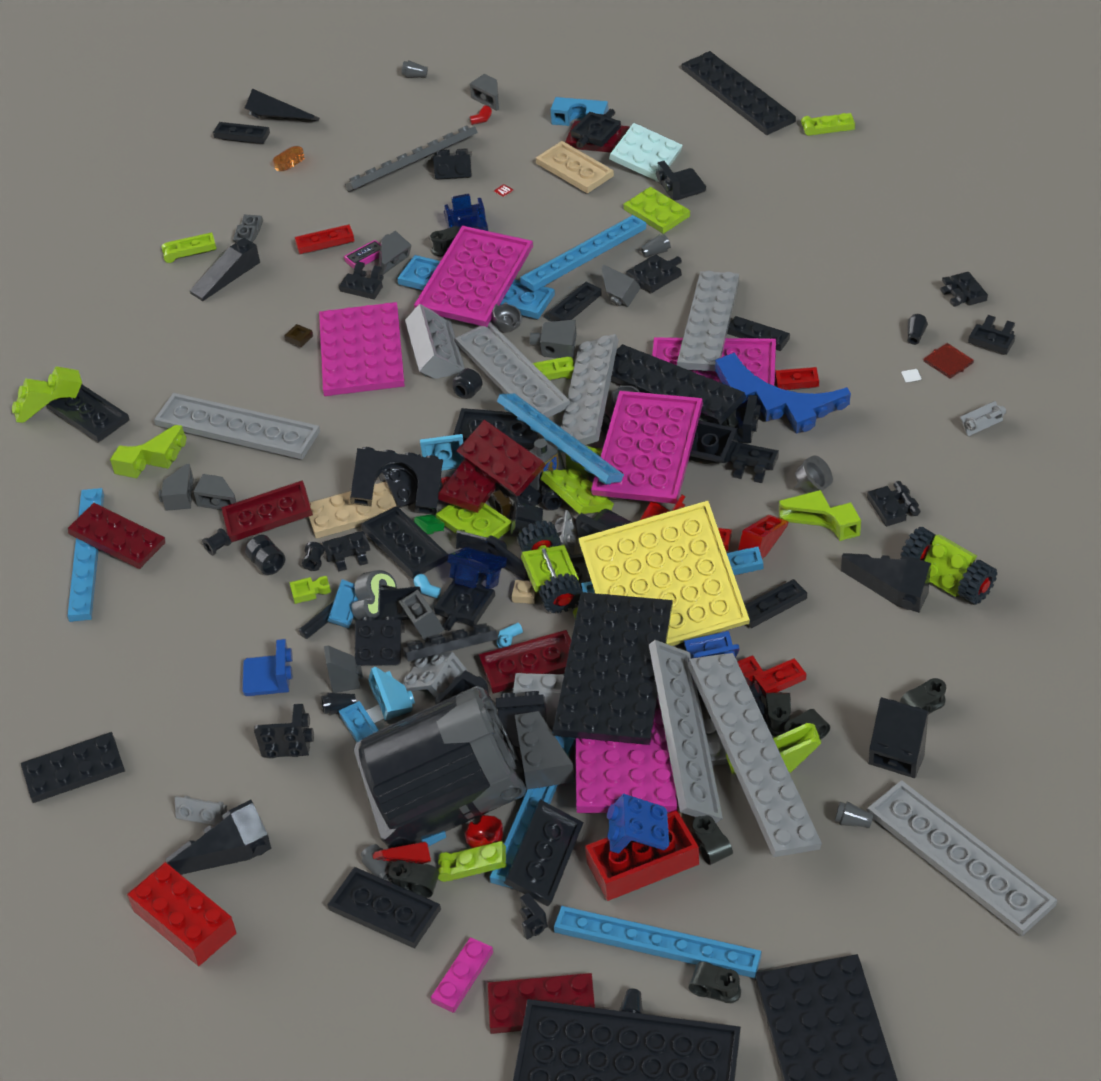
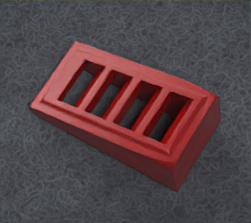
[372,842,431,864]

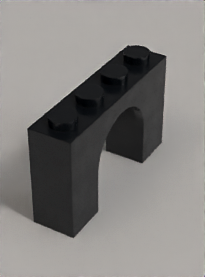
[350,447,443,515]

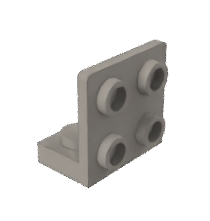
[403,652,468,699]

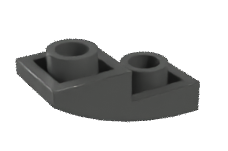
[233,214,263,242]

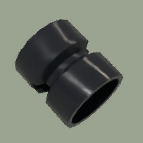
[245,535,285,575]

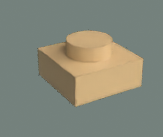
[512,580,537,604]

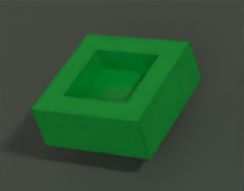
[414,514,445,534]

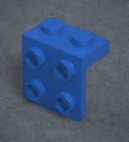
[683,631,740,658]
[243,639,293,696]
[607,794,669,854]

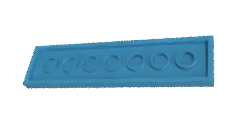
[397,255,555,319]

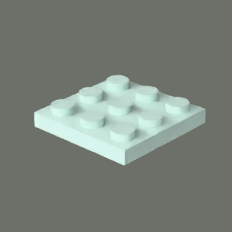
[609,123,683,182]

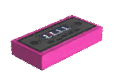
[344,240,381,269]

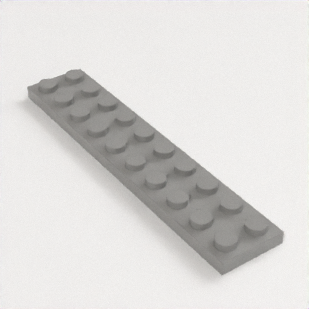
[687,653,822,857]

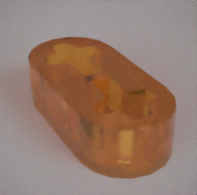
[273,146,304,171]

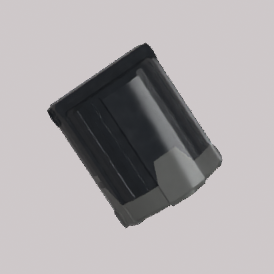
[354,686,526,849]

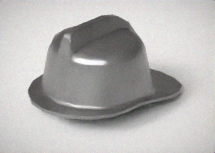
[795,455,833,493]

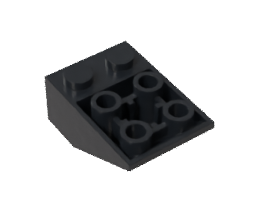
[868,697,929,778]

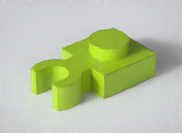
[289,576,331,604]

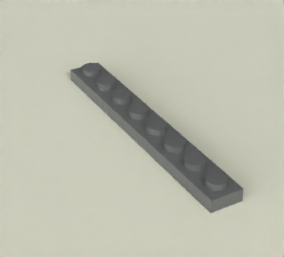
[345,125,478,191]

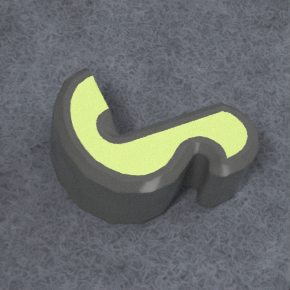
[352,570,397,620]

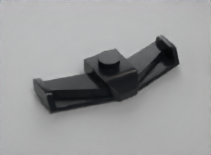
[456,529,530,581]

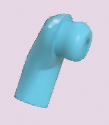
[413,574,441,599]
[497,623,523,648]

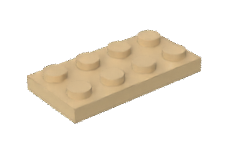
[536,141,614,193]
[308,482,396,539]

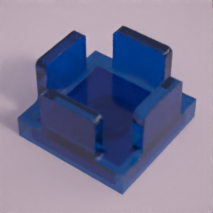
[444,194,488,231]
[447,547,507,589]

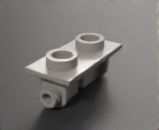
[960,401,1006,436]
[555,510,577,555]
[175,796,227,825]

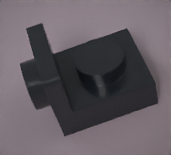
[520,893,548,940]

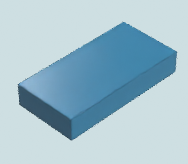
[328,579,358,629]

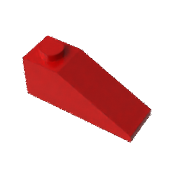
[738,515,789,559]

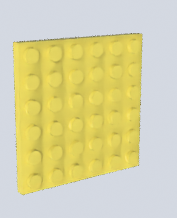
[578,501,750,646]

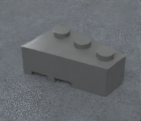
[515,711,575,790]

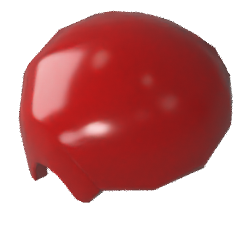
[464,815,503,848]

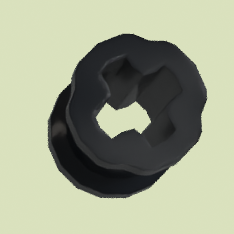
[202,528,231,555]
[302,542,324,571]

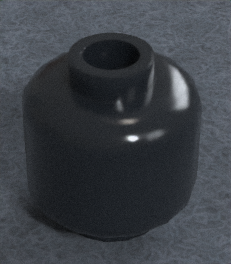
[452,368,483,399]

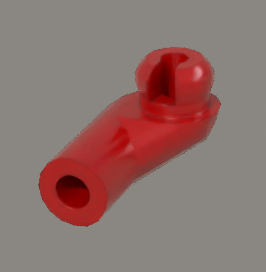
[469,105,492,125]

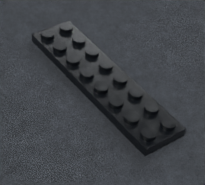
[682,51,796,135]
[611,344,746,425]

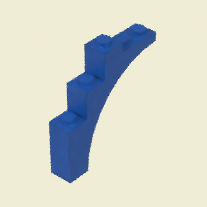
[715,352,851,434]

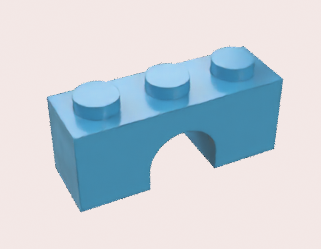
[550,97,608,126]

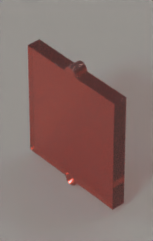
[923,343,974,379]

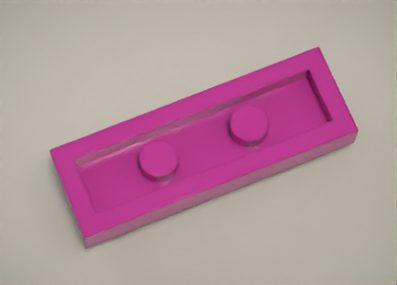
[431,937,493,1013]

